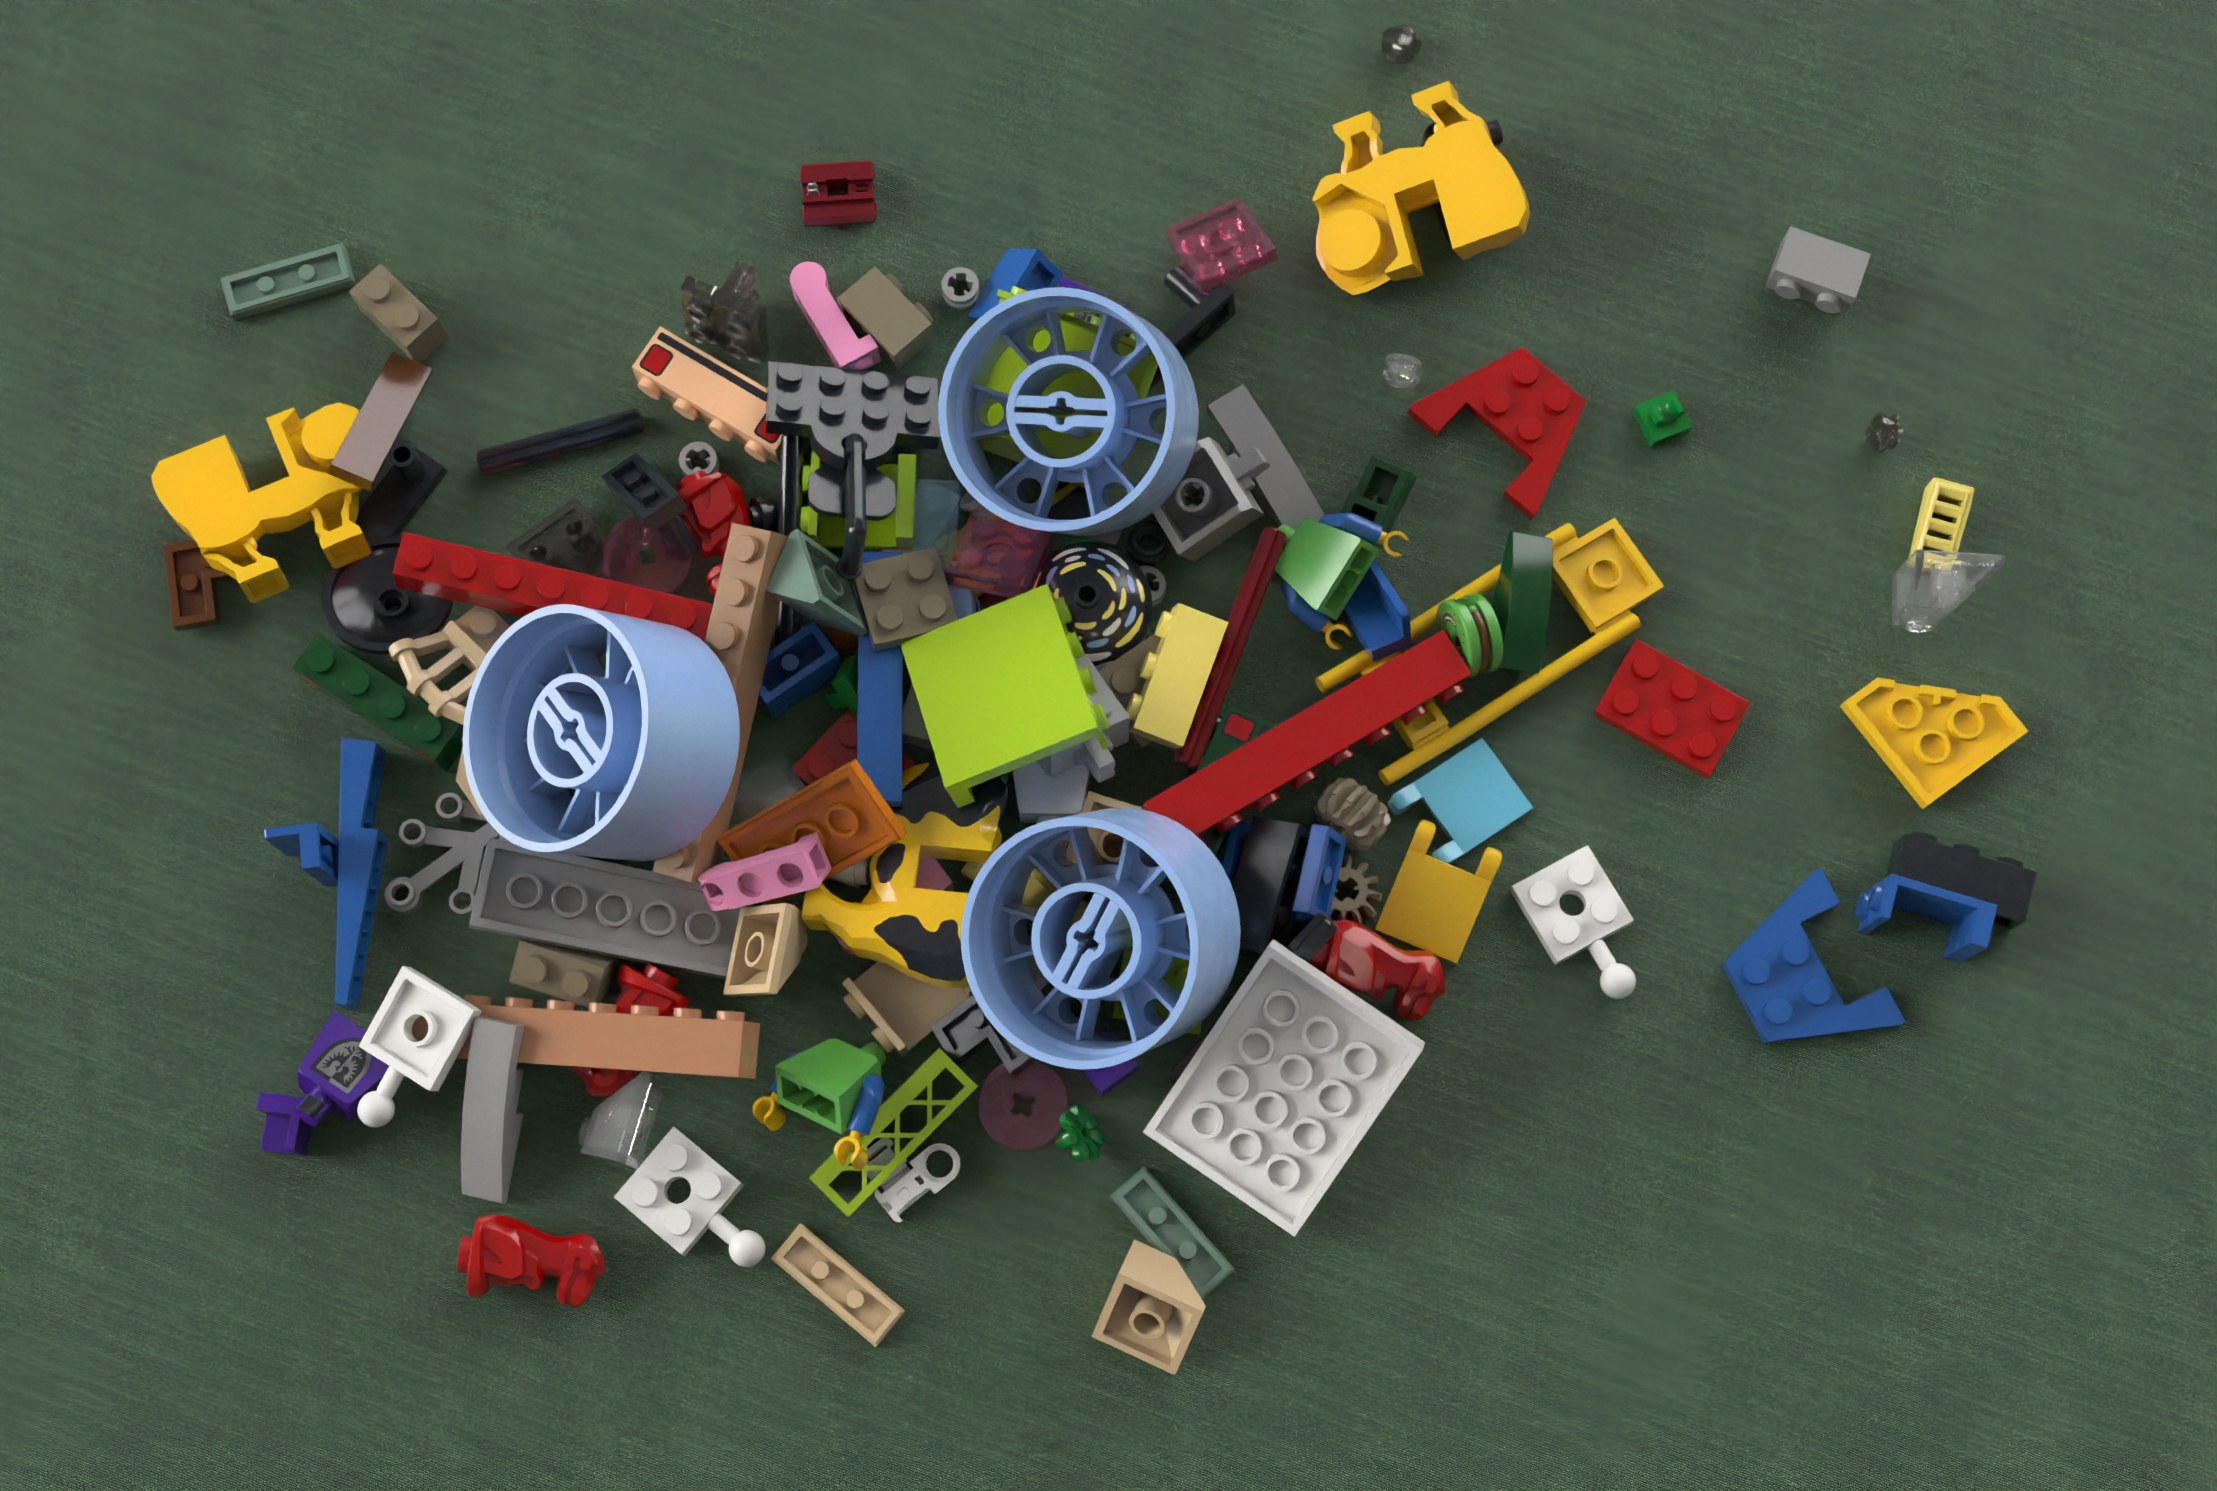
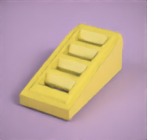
[1907,478,1975,577]

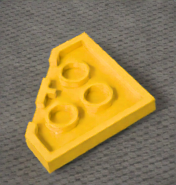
[1840,677,2028,809]

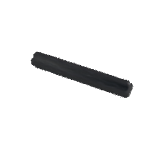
[476,409,644,475]

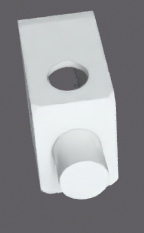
[1012,761,1091,824]

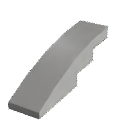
[1207,384,1324,530]
[461,1016,524,1204]

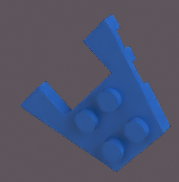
[1721,868,1906,1044]

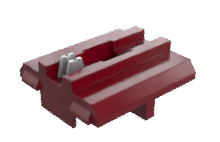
[800,160,878,229]

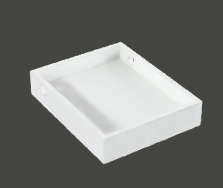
[1143,939,1425,1237]

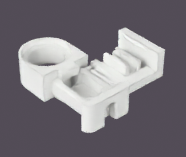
[867,1138,960,1222]

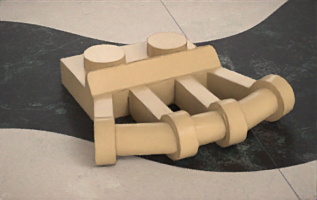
[388,606,511,725]

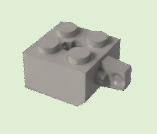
[1137,437,1270,562]
[1037,654,1130,783]

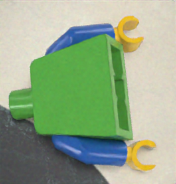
[1275,513,1409,650]
[752,1038,886,1171]

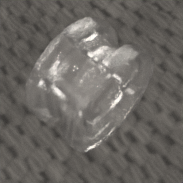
[1382,354,1423,389]

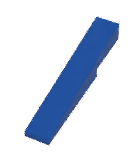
[857,551,903,807]
[335,738,389,1012]

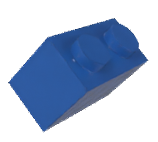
[758,621,842,720]

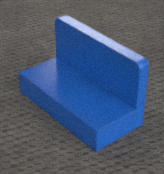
[968,249,1064,322]
[1342,559,1412,662]
[263,823,339,886]

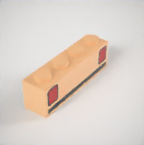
[632,326,782,465]

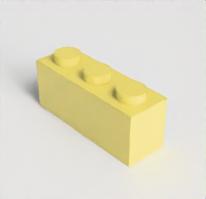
[1126,603,1228,750]

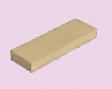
[771,1223,906,1348]

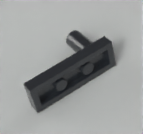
[1149,265,1236,390]
[356,442,448,540]
[601,452,699,561]

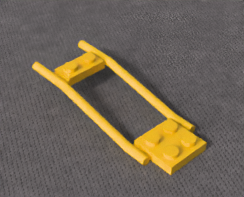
[1315,517,1664,786]

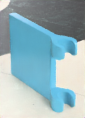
[1387,738,1533,865]

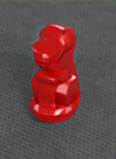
[675,470,750,597]
[1308,920,1446,1021]
[570,963,690,1098]
[457,1214,606,1308]

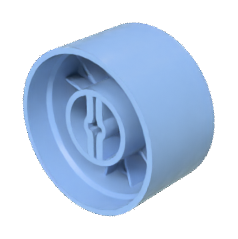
[938,287,1199,536]
[463,604,740,862]
[961,807,1241,1070]

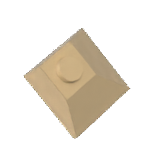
[723,903,808,997]
[1091,1239,1206,1375]

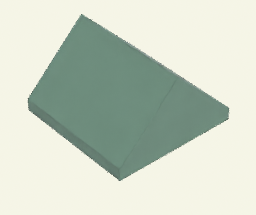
[765,529,868,636]

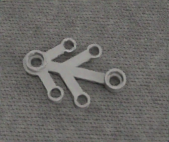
[385,793,510,917]

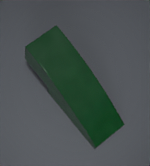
[1341,456,1417,549]
[1492,530,1553,674]

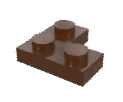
[163,540,236,631]

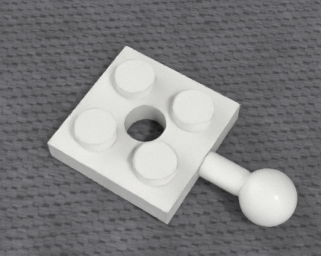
[1510,845,1636,999]
[357,966,482,1127]
[614,1126,765,1267]

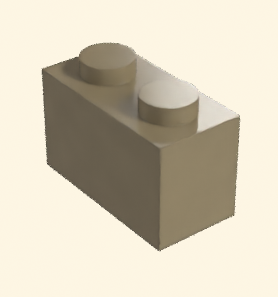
[349,263,449,364]
[837,266,934,372]
[509,939,620,1008]

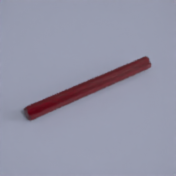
[1174,527,1287,769]

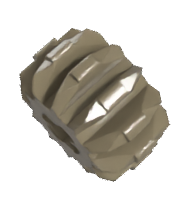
[1313,777,1391,851]
[1330,856,1382,925]

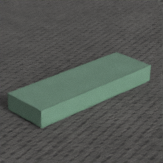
[220,243,356,321]
[1110,1166,1235,1299]

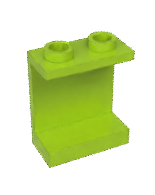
[801,451,917,550]

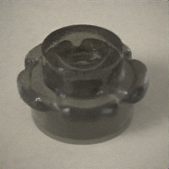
[1382,25,1421,64]
[1864,412,1903,453]

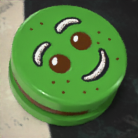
[1436,594,1503,678]

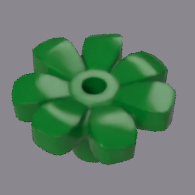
[1054,1104,1105,1162]

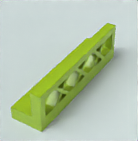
[809,1048,978,1217]

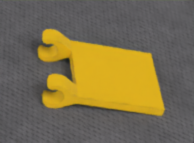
[1375,820,1502,964]

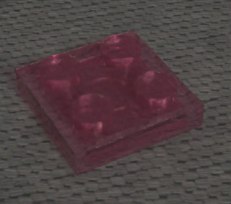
[1165,197,1278,293]
[943,514,1053,598]

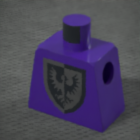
[295,1011,389,1127]

